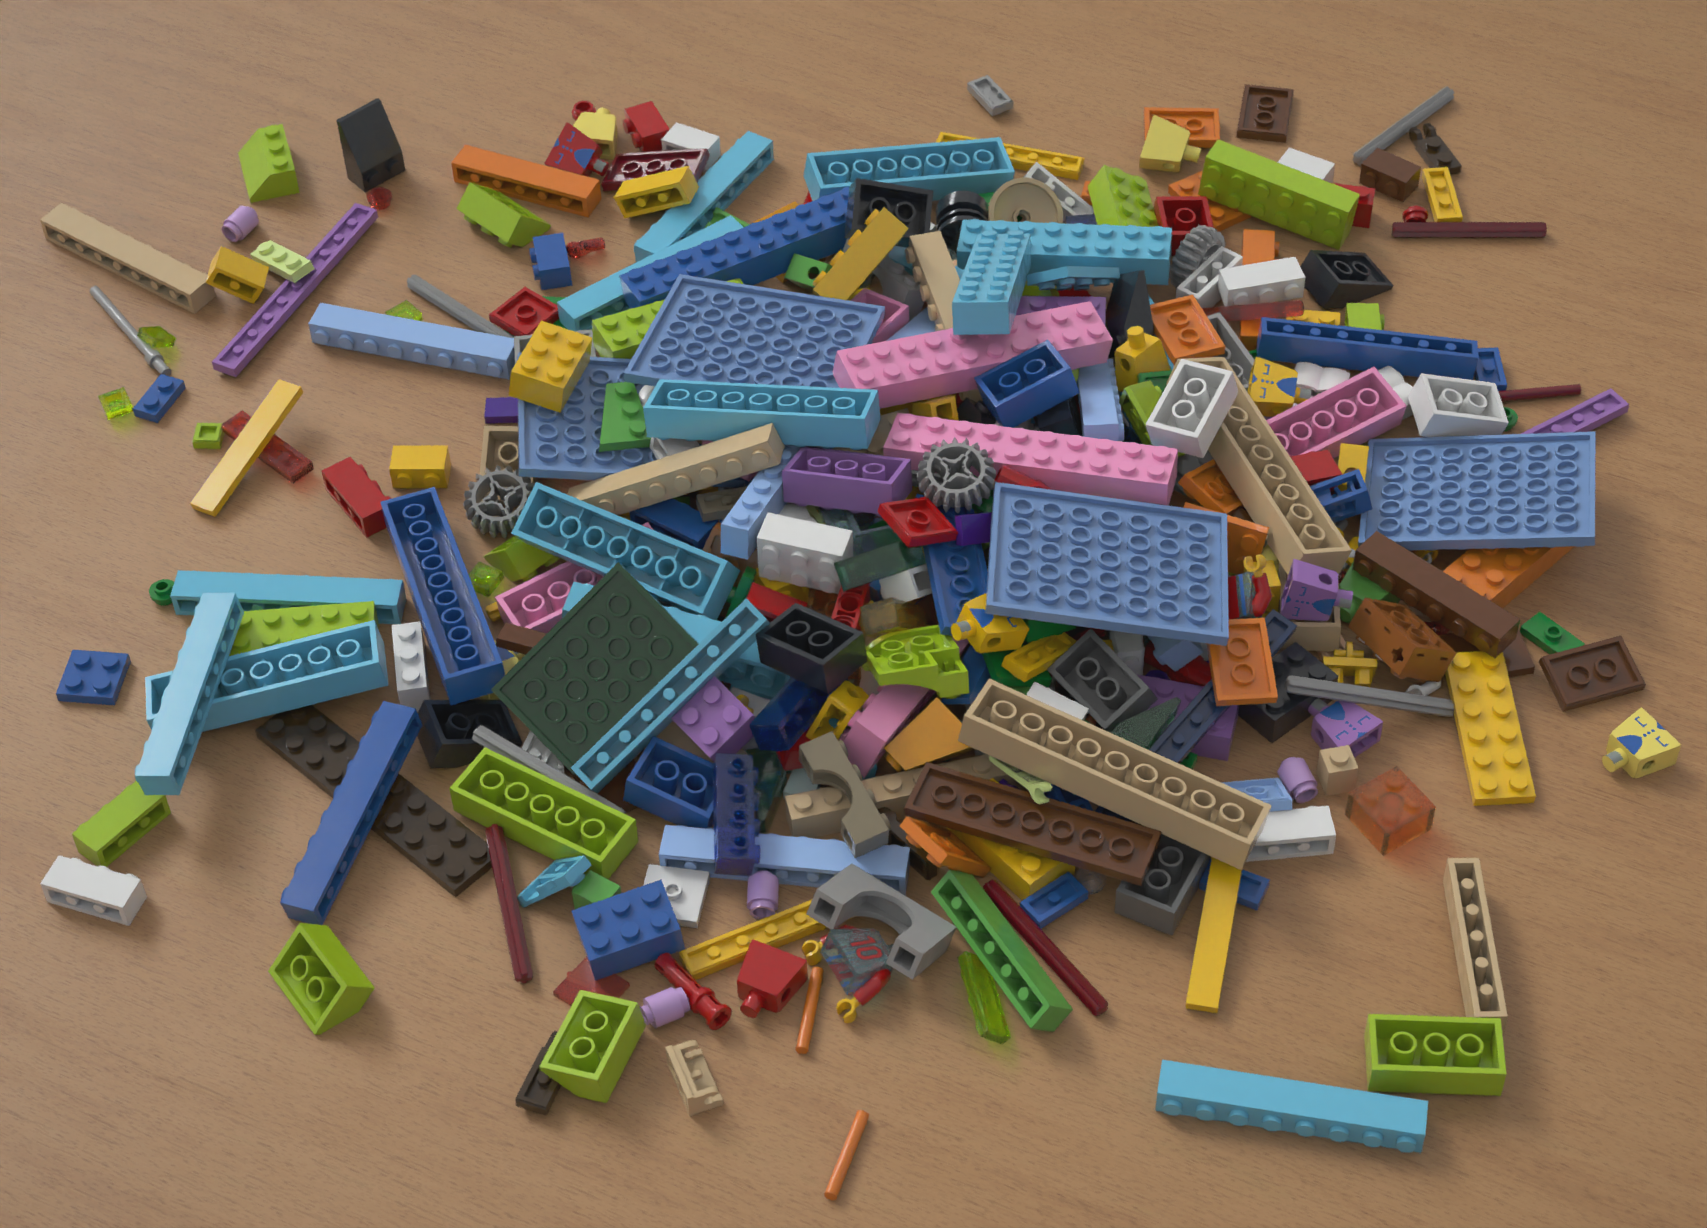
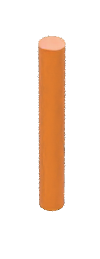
[796,967,824,1054]
[824,1110,869,1200]

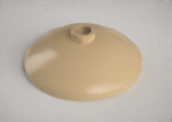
[988,177,1063,224]

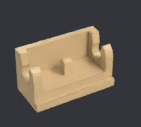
[665,1040,723,1117]

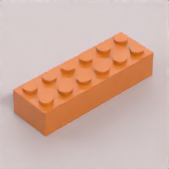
[1443,546,1575,608]

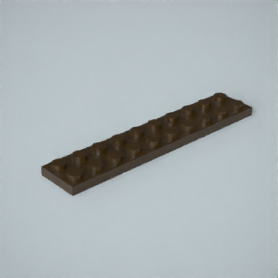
[255,705,492,897]

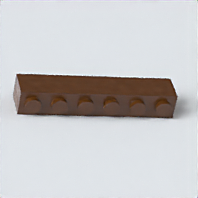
[1353,531,1520,658]

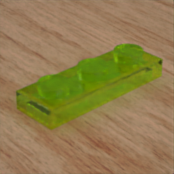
[957,951,1011,1044]

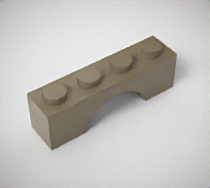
[799,731,891,858]

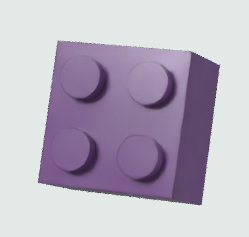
[671,676,764,767]

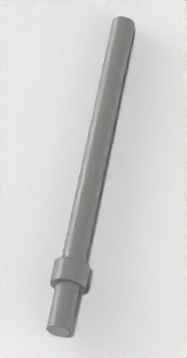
[90,286,171,376]

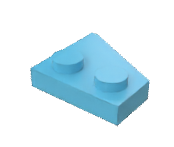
[517,855,591,907]

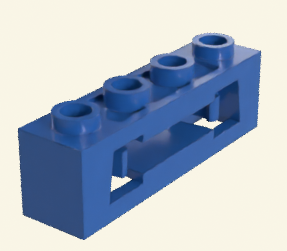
[1265,469,1373,543]

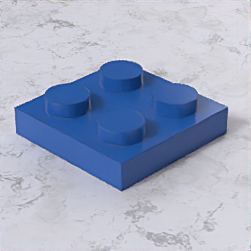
[56,650,131,705]

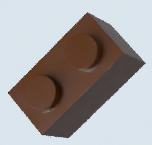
[1359,148,1421,202]

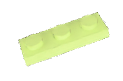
[250,240,315,283]

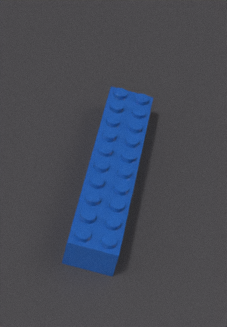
[619,186,850,309]
[380,487,505,705]

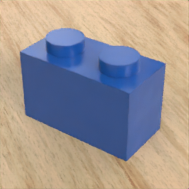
[529,233,572,290]

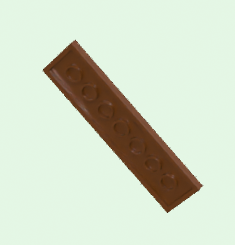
[904,762,1161,886]

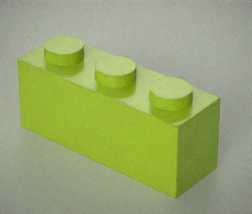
[72,781,171,867]

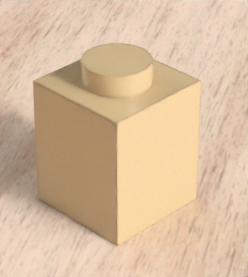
[1316,745,1358,796]

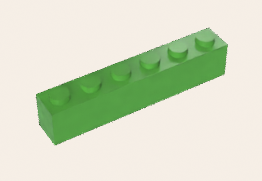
[931,870,1073,1032]

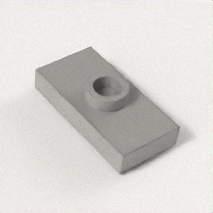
[967,75,1013,116]

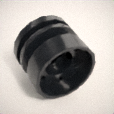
[936,191,989,260]

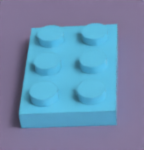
[1026,266,1120,291]

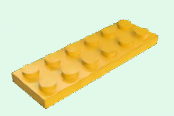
[1445,651,1536,806]

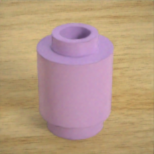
[221,205,259,242]
[1277,757,1318,803]
[747,870,779,919]
[640,987,690,1029]

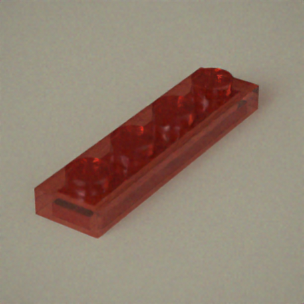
[221,410,314,484]

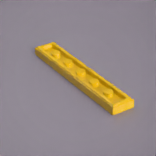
[936,132,1085,180]
[190,379,304,517]
[1186,857,1243,1013]
[679,900,856,980]

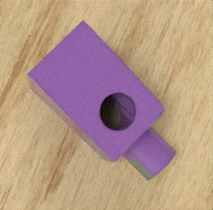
[1280,559,1353,621]
[1308,698,1383,758]

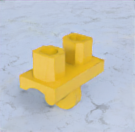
[1322,641,1377,687]

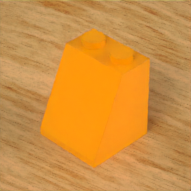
[884,697,976,772]

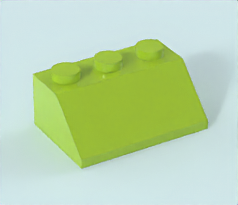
[238,124,300,203]
[456,182,551,248]
[1119,380,1186,458]
[483,536,560,582]
[268,923,375,1035]
[539,990,646,1103]

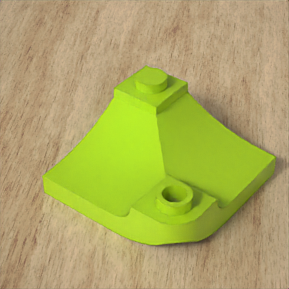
[862,625,969,699]

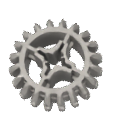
[1169,225,1225,288]
[917,437,996,514]
[463,465,535,539]

